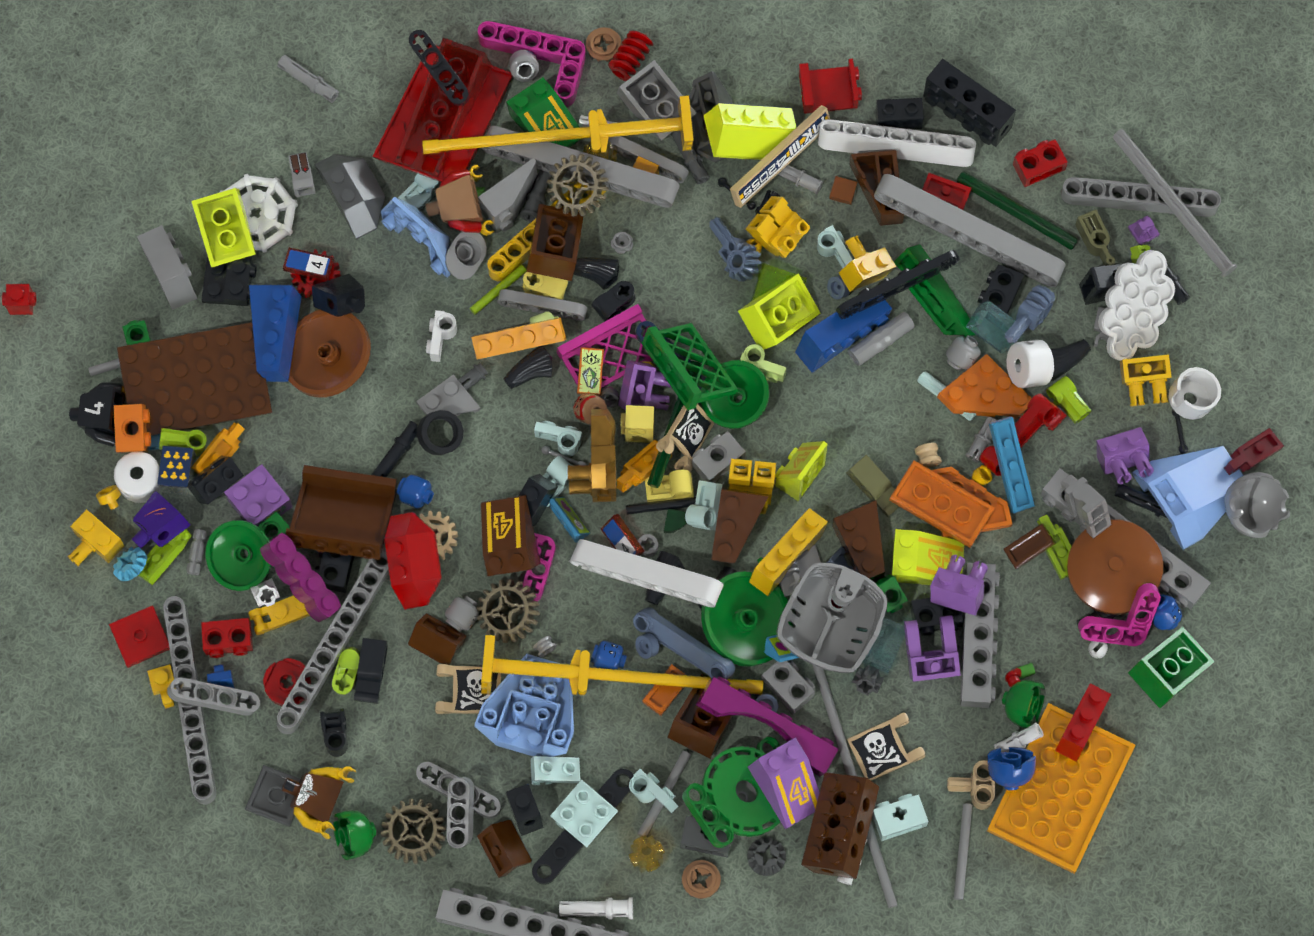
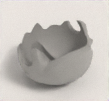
[1224,472,1290,538]

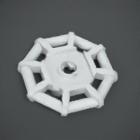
[219,174,298,253]

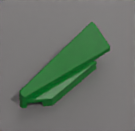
[894,244,979,337]

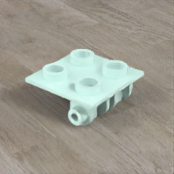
[550,780,618,848]

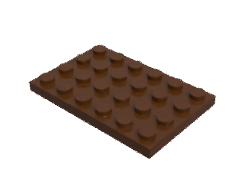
[117,322,272,436]

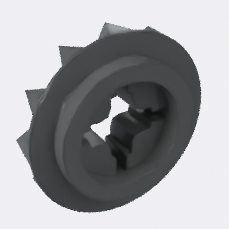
[747,837,786,876]

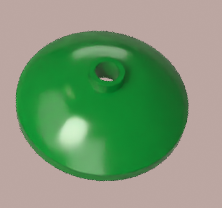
[701,360,770,429]
[205,520,272,591]

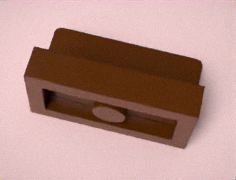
[408,613,467,665]
[477,820,532,878]

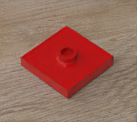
[109,605,170,668]

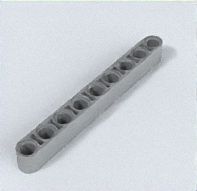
[482,126,680,208]
[874,174,1065,287]
[277,548,389,735]
[163,596,216,805]

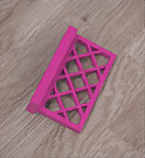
[556,304,653,388]

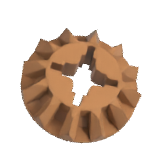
[586,27,622,62]
[682,860,721,899]

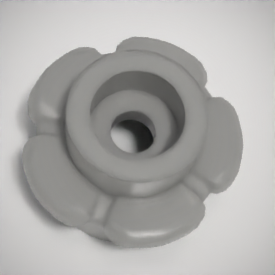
[611,232,633,254]

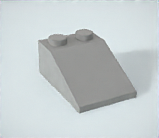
[617,60,696,141]
[478,158,537,234]

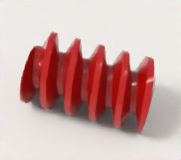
[608,31,653,82]

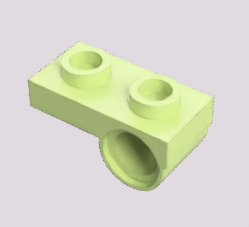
[740,344,786,383]

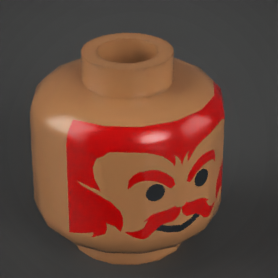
[573,393,607,425]

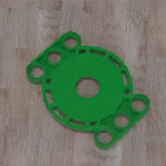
[682,737,781,848]

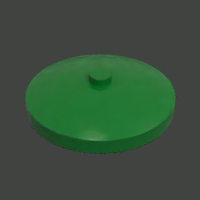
[701,571,793,667]

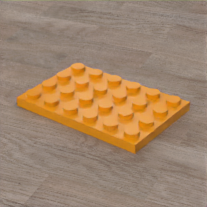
[987,703,1136,874]

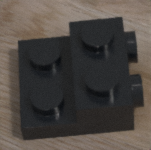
[202,257,257,306]

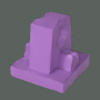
[1128,216,1160,245]

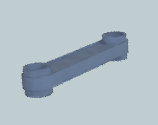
[633,607,735,680]

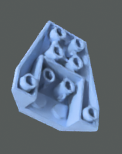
[381,197,450,278]
[1132,446,1244,550]
[474,654,574,757]

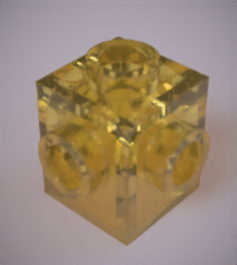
[628,835,665,873]

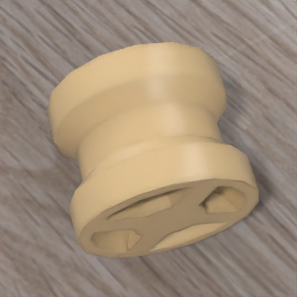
[915,443,942,468]

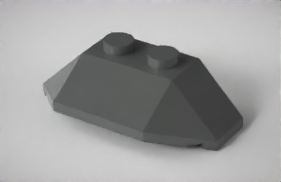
[689,71,733,163]
[314,154,386,239]

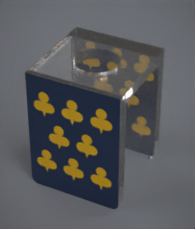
[157,446,197,496]

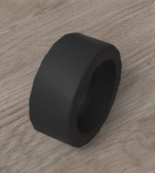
[417,410,464,455]

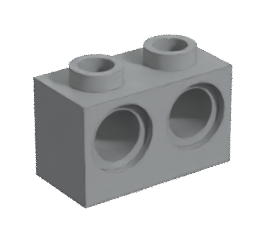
[761,660,815,715]

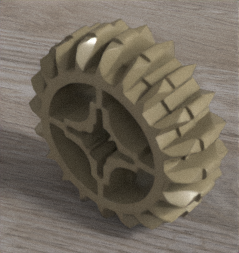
[547,154,609,216]
[476,579,540,643]
[381,799,446,864]

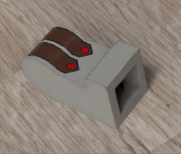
[289,152,316,197]

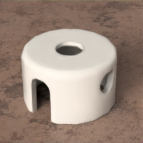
[1006,340,1054,388]
[1168,367,1221,420]
[114,451,163,503]

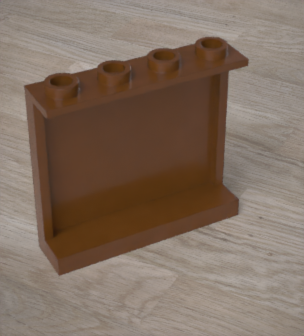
[286,465,397,560]

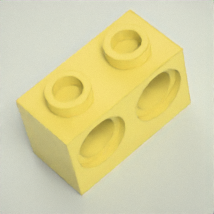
[621,405,654,443]

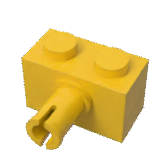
[839,235,896,292]
[67,509,125,567]

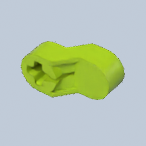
[332,647,360,695]

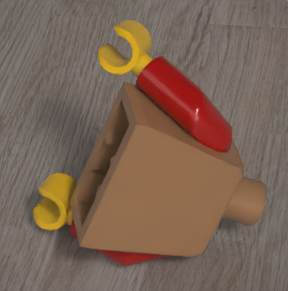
[426,165,494,236]

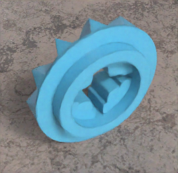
[113,547,147,581]

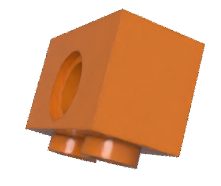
[114,404,151,453]

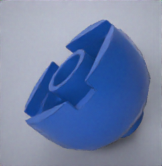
[987,747,1036,790]

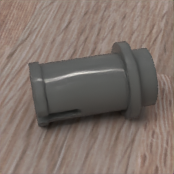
[457,363,488,391]

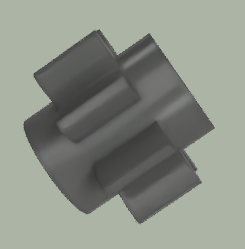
[852,665,884,696]

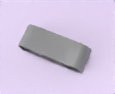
[447,777,474,848]

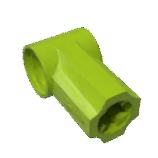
[1046,376,1091,424]
[159,428,207,457]

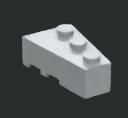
[137,225,197,310]

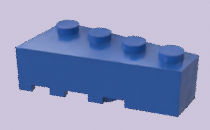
[249,285,302,382]
[795,300,892,373]

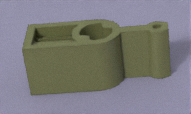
[1075,210,1115,266]
[846,454,899,517]

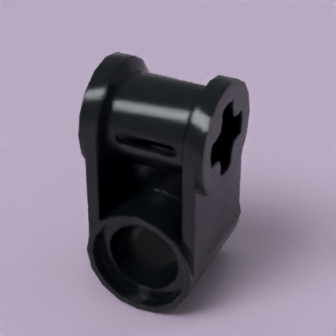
[591,281,636,322]
[320,708,348,757]

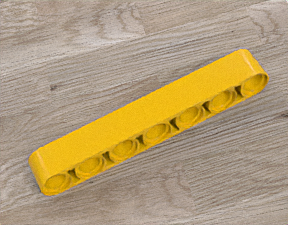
[487,182,607,281]

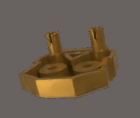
[568,409,616,502]

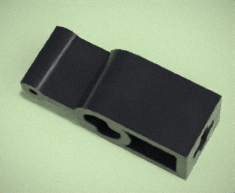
[354,638,388,704]

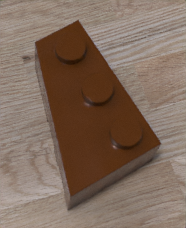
[849,150,904,226]
[711,488,769,563]
[832,500,885,582]

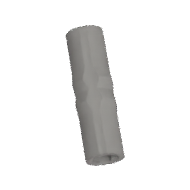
[848,312,915,366]

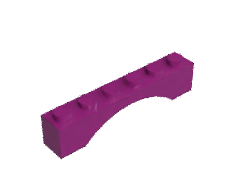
[696,677,838,776]

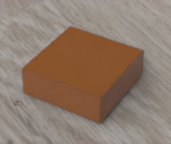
[829,176,858,205]

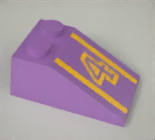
[748,738,820,829]

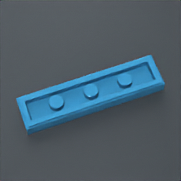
[989,416,1035,513]

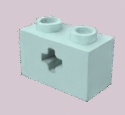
[872,794,928,841]

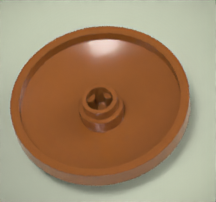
[289,310,371,398]
[1067,520,1163,615]

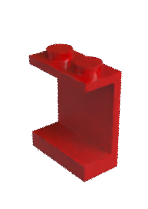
[798,58,862,114]

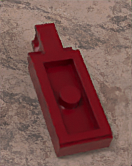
[1224,428,1284,475]

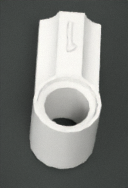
[250,578,280,607]

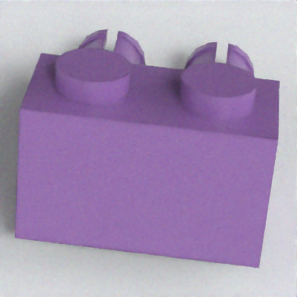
[618,360,671,410]
[1097,427,1154,484]
[931,555,988,616]

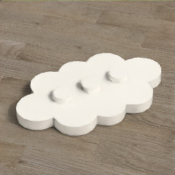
[1098,250,1175,361]

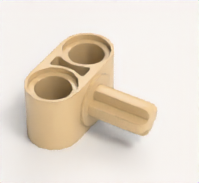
[947,760,995,810]

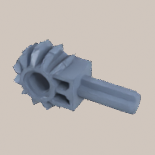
[709,217,762,282]
[1005,285,1055,343]

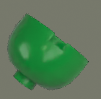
[1002,680,1045,728]
[333,810,376,860]

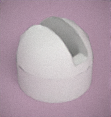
[1088,641,1108,658]

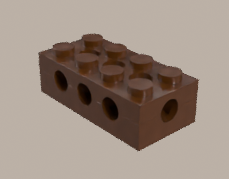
[801,772,879,879]

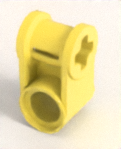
[523,272,568,300]

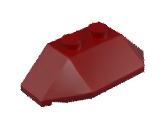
[384,512,442,609]

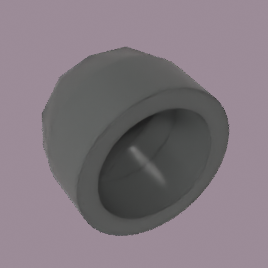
[600,387,619,407]

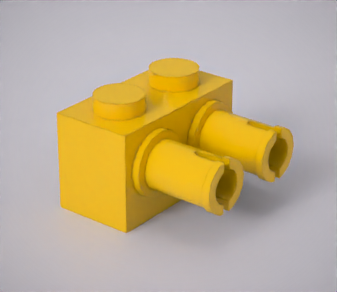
[1120,354,1172,407]

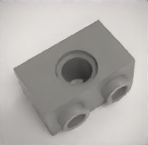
[692,431,746,483]

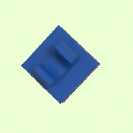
[207,664,235,694]

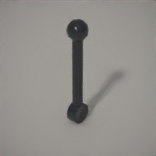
[718,177,756,210]
[1172,409,1188,454]

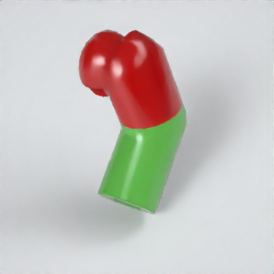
[1005,663,1035,687]

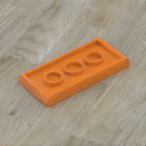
[889,460,995,548]

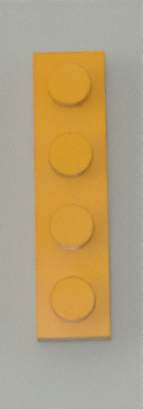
[471,317,566,359]

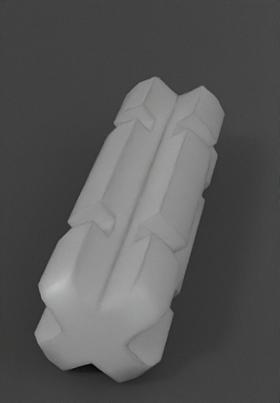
[186,529,207,575]

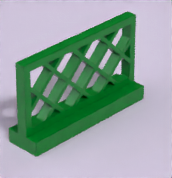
[642,323,738,410]

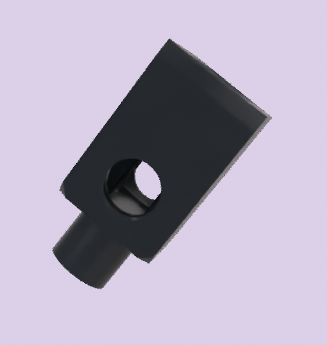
[1079,264,1122,305]
[312,274,365,317]
[505,783,544,836]

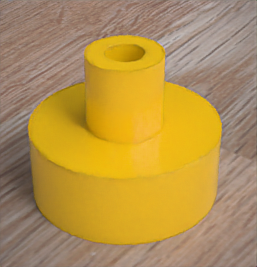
[96,485,121,510]

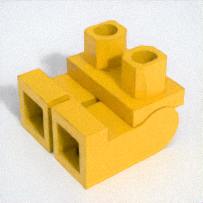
[745,196,810,258]
[729,458,776,514]

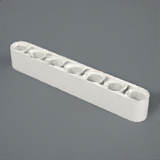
[818,119,976,167]
[570,539,724,607]

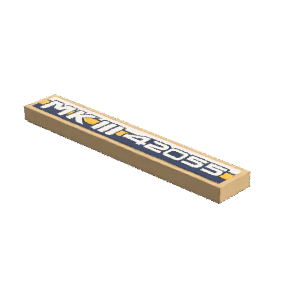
[730,105,830,208]

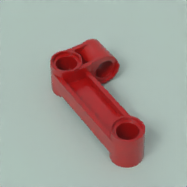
[980,394,1067,476]

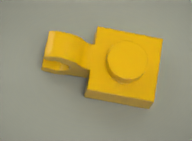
[147,664,176,709]

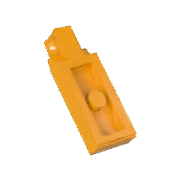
[191,422,245,474]
[616,439,672,493]

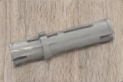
[277,55,339,103]

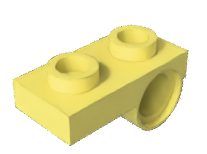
[645,470,694,503]

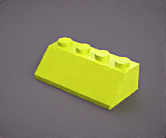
[704,103,797,160]

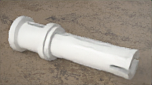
[559,897,633,920]

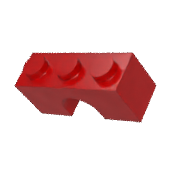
[1055,683,1111,762]

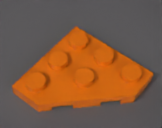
[937,354,1031,419]
[932,467,1012,538]

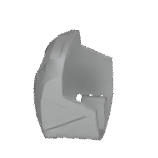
[776,563,887,673]

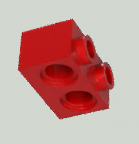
[1013,139,1068,187]
[201,618,253,658]

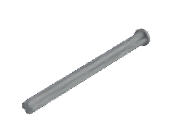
[1113,129,1237,277]

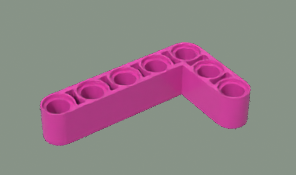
[478,21,586,107]

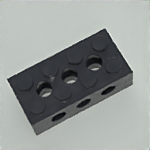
[923,58,1016,147]

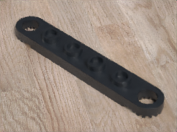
[836,250,960,319]
[532,769,634,885]

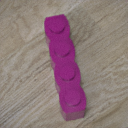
[260,533,341,622]

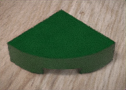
[664,509,687,533]

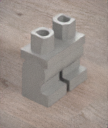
[1061,475,1112,538]

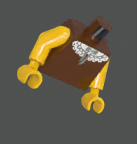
[282,766,356,839]

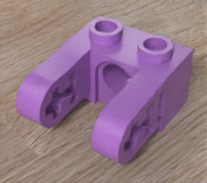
[904,615,961,682]

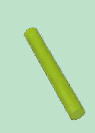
[469,265,526,315]

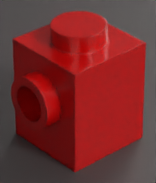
[2,284,37,315]

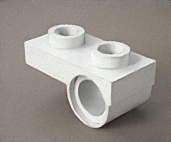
[426,310,457,362]

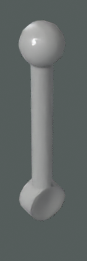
[541,446,587,465]

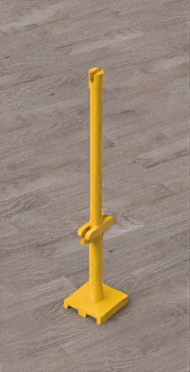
[422,96,694,154]
[481,635,763,695]

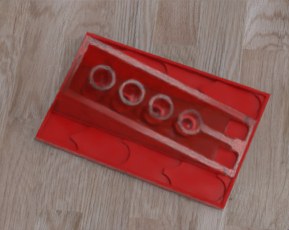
[373,38,513,182]

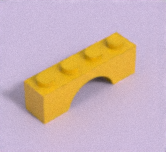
[749,508,828,596]

